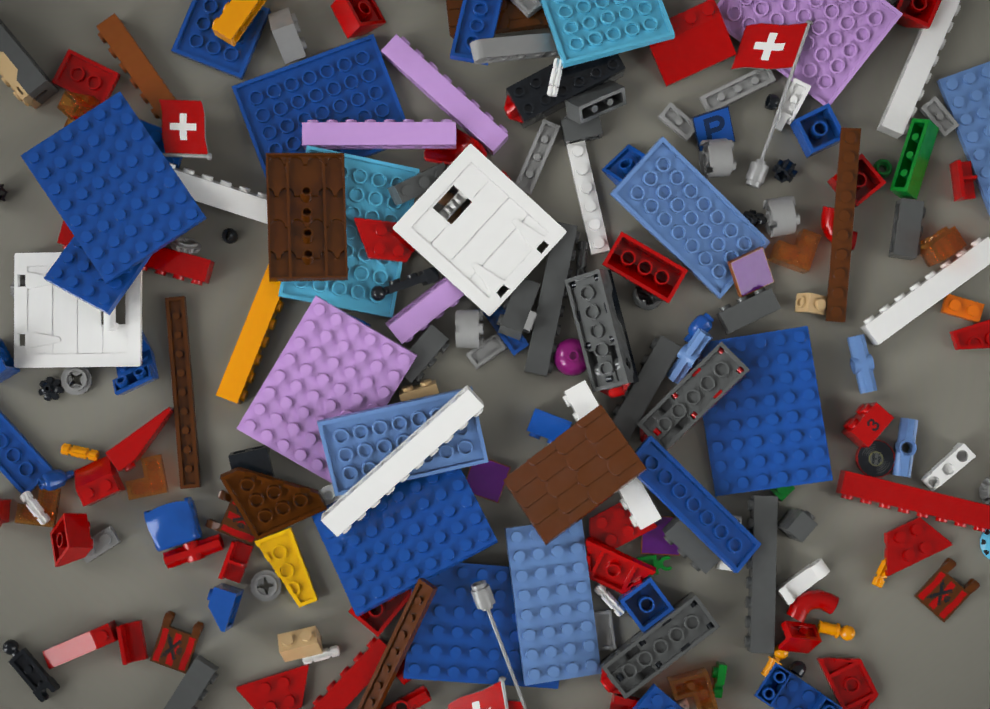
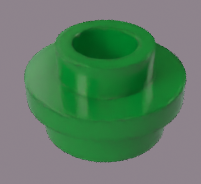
[873,159,892,178]

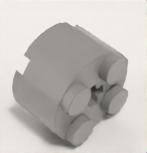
[699,138,736,179]
[763,196,800,238]
[455,309,484,348]

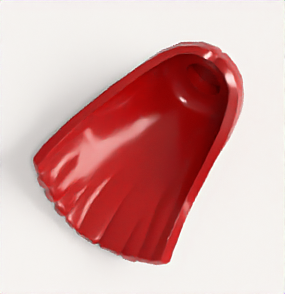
[424,129,487,165]

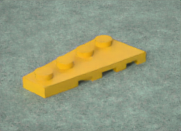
[254,527,319,607]

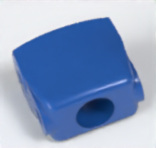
[144,497,202,552]

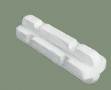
[547,58,563,97]
[20,491,51,525]
[594,583,626,617]
[302,645,340,665]

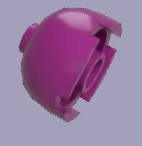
[553,338,587,376]

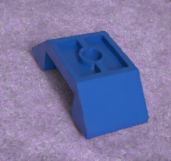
[113,330,159,395]
[754,662,842,709]

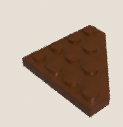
[220,467,327,540]

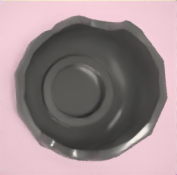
[632,286,663,310]

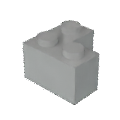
[268,7,307,64]

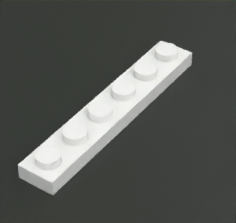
[566,140,610,255]

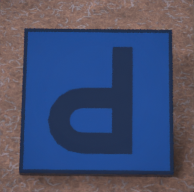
[692,106,735,151]

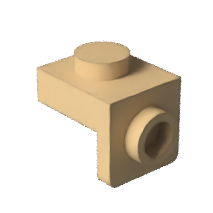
[795,293,827,315]

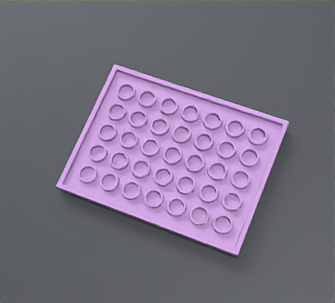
[717,0,903,106]
[236,295,417,483]

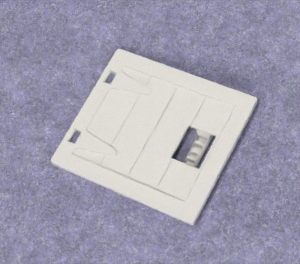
[393,144,567,316]
[14,252,142,368]

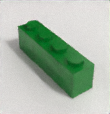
[890,118,939,200]

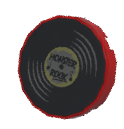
[855,440,895,478]

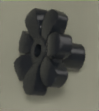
[743,209,767,227]
[38,377,64,401]

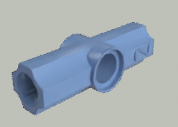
[666,328,713,384]
[847,334,878,394]
[892,418,918,478]

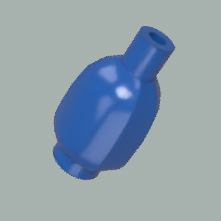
[684,313,714,343]
[37,469,74,491]

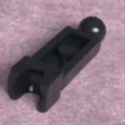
[371,267,440,301]
[3,639,60,702]

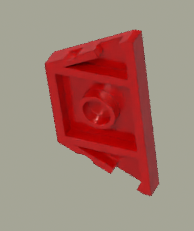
[354,217,415,263]
[589,502,658,549]
[884,517,952,576]
[586,537,656,594]
[816,657,879,709]
[236,664,309,709]

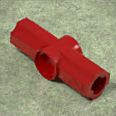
[163,534,225,569]
[382,684,432,709]

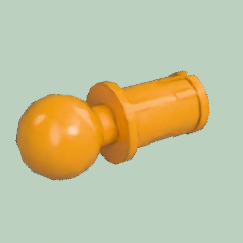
[817,620,855,641]
[761,644,789,677]

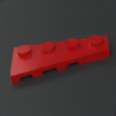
[949,319,990,350]

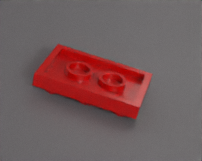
[52,49,121,106]

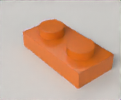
[940,294,985,323]

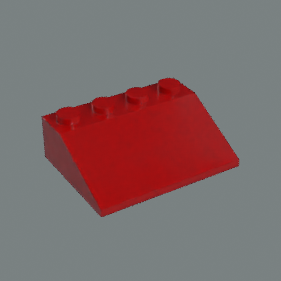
[648,0,736,87]

